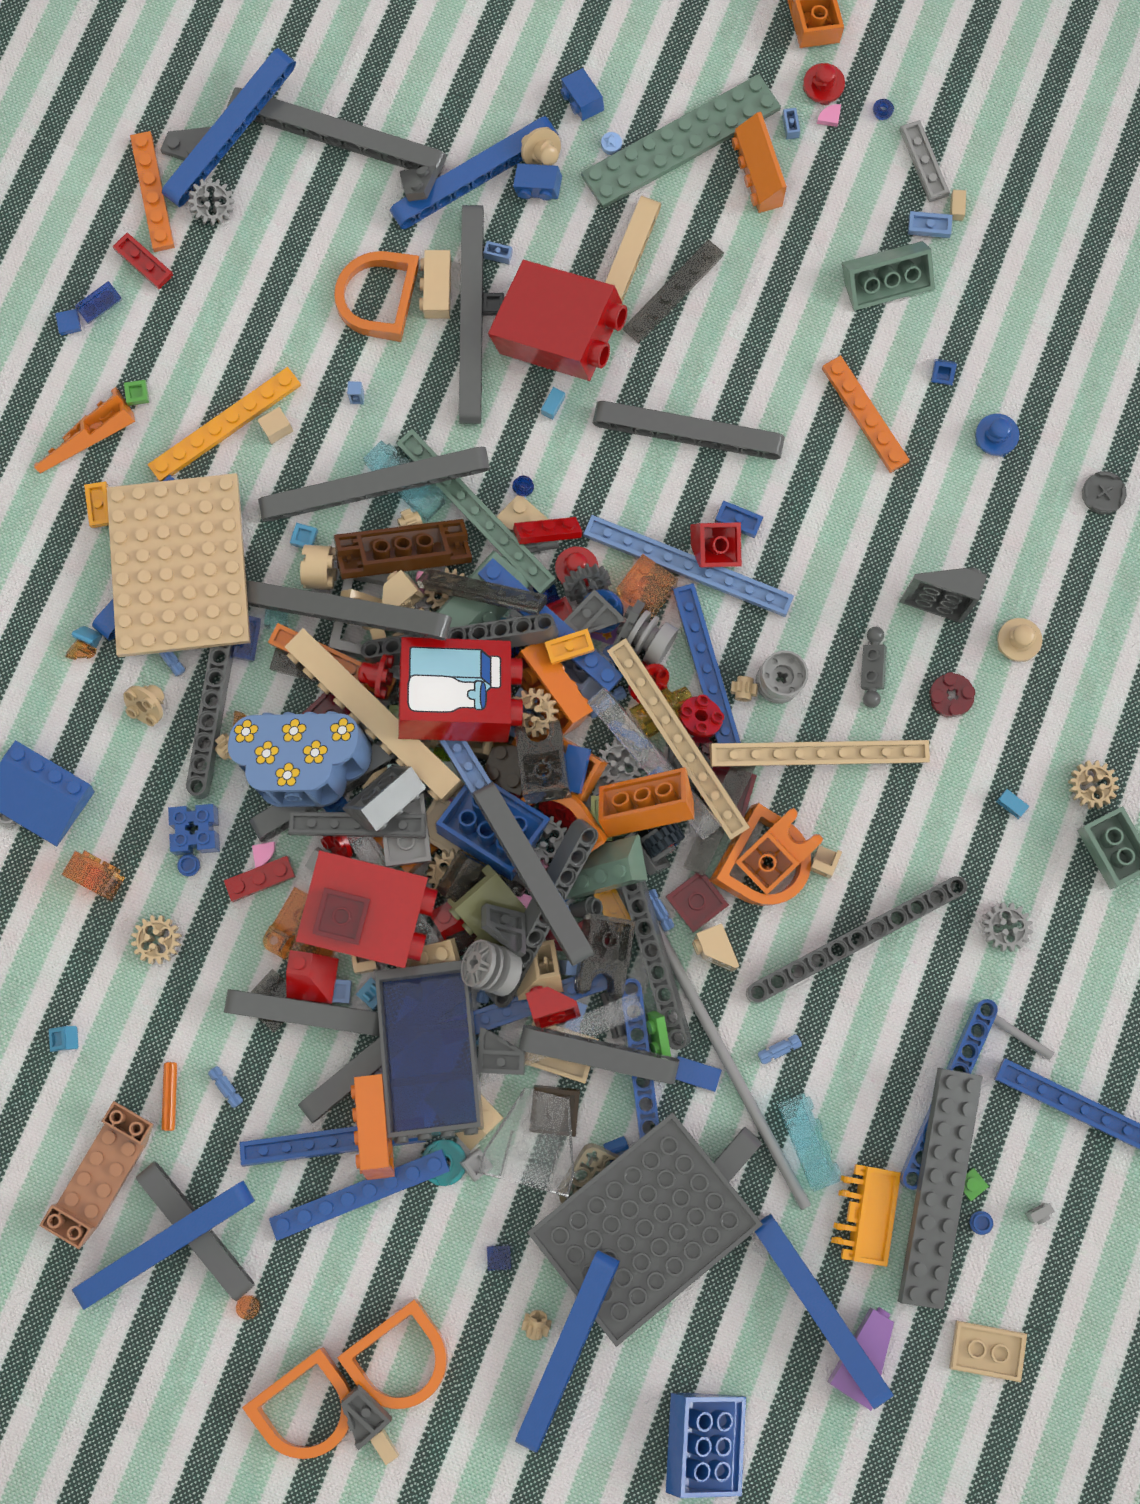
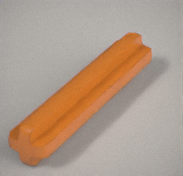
[161,1062,177,1131]

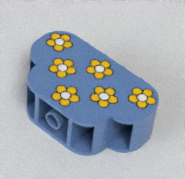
[228,711,372,807]

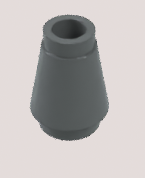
[569,897,603,919]

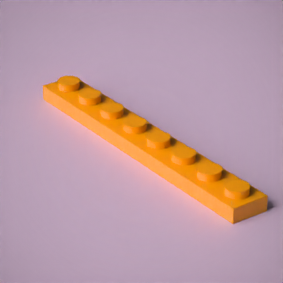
[147,367,301,481]

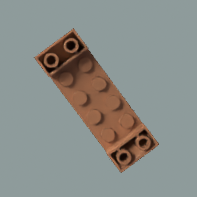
[39,1101,154,1249]

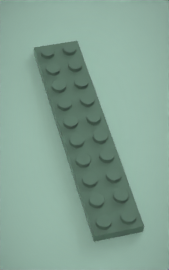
[581,74,781,209]

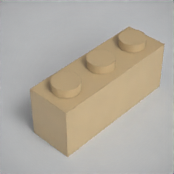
[419,250,451,319]

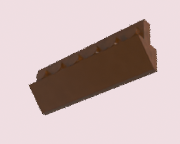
[334,519,472,579]

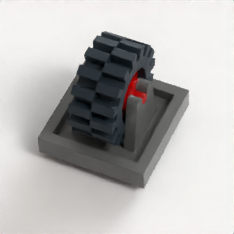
[625,823,685,875]

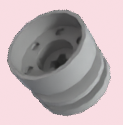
[627,610,679,665]
[756,650,808,704]
[461,939,522,996]

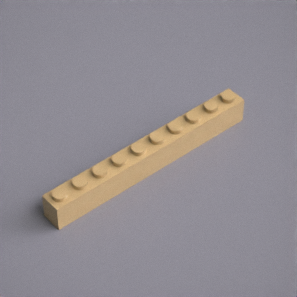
[285,628,464,803]

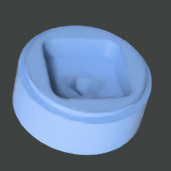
[601,132,622,155]

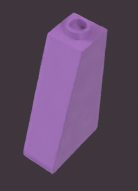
[827,1307,894,1411]

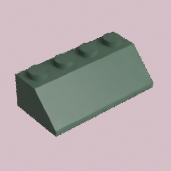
[842,241,935,311]
[437,551,531,639]
[566,835,648,899]

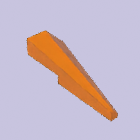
[34,387,135,473]

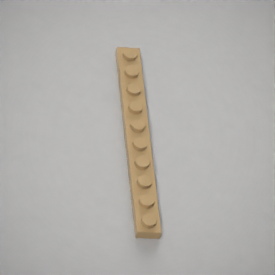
[607,638,750,840]
[709,740,930,767]

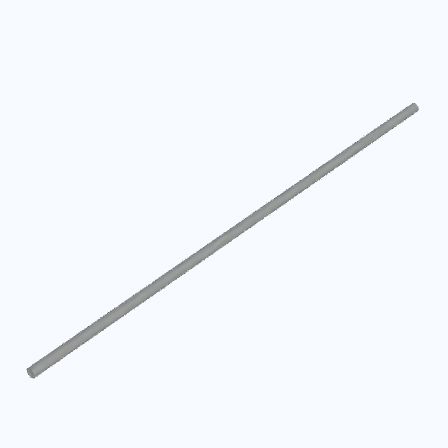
[519,685,811,1210]

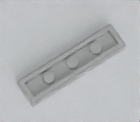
[899,120,950,202]

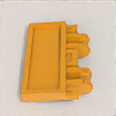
[831,1164,901,1267]

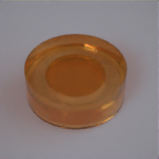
[236,1295,260,1320]

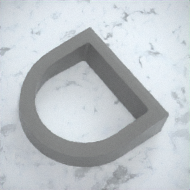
[328,573,417,659]

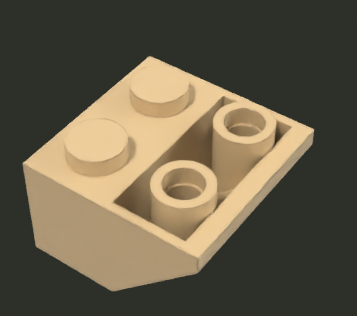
[517,940,564,1000]

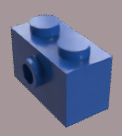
[560,68,604,121]
[513,163,562,201]

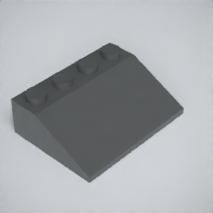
[899,568,987,623]

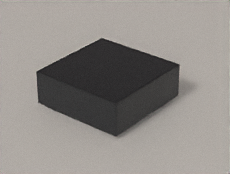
[482,293,504,316]

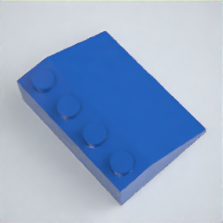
[0,740,95,847]
[436,781,550,881]
[666,1393,746,1498]

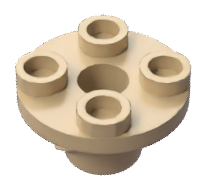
[521,127,561,165]
[997,618,1042,662]
[123,685,165,727]

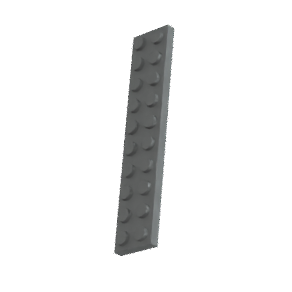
[898,1068,983,1310]

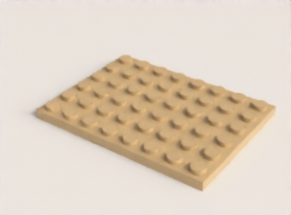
[107,473,251,657]

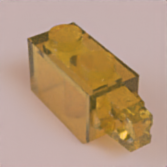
[629,687,692,739]

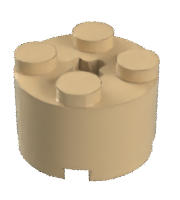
[300,544,338,590]

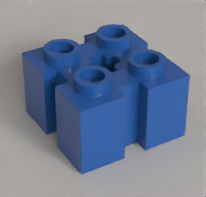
[168,804,220,856]

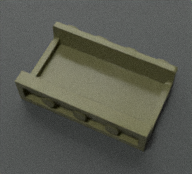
[447,865,526,947]

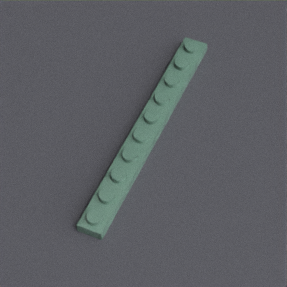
[396,429,557,595]

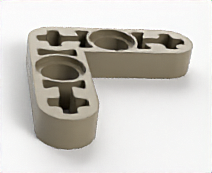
[558,1143,619,1203]

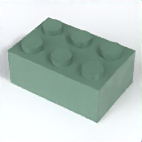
[1077,806,1140,890]

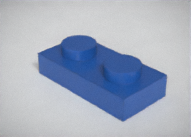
[715,500,763,538]

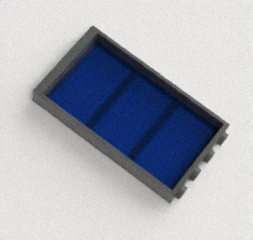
[375,960,484,1144]

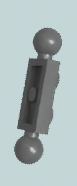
[861,626,887,708]

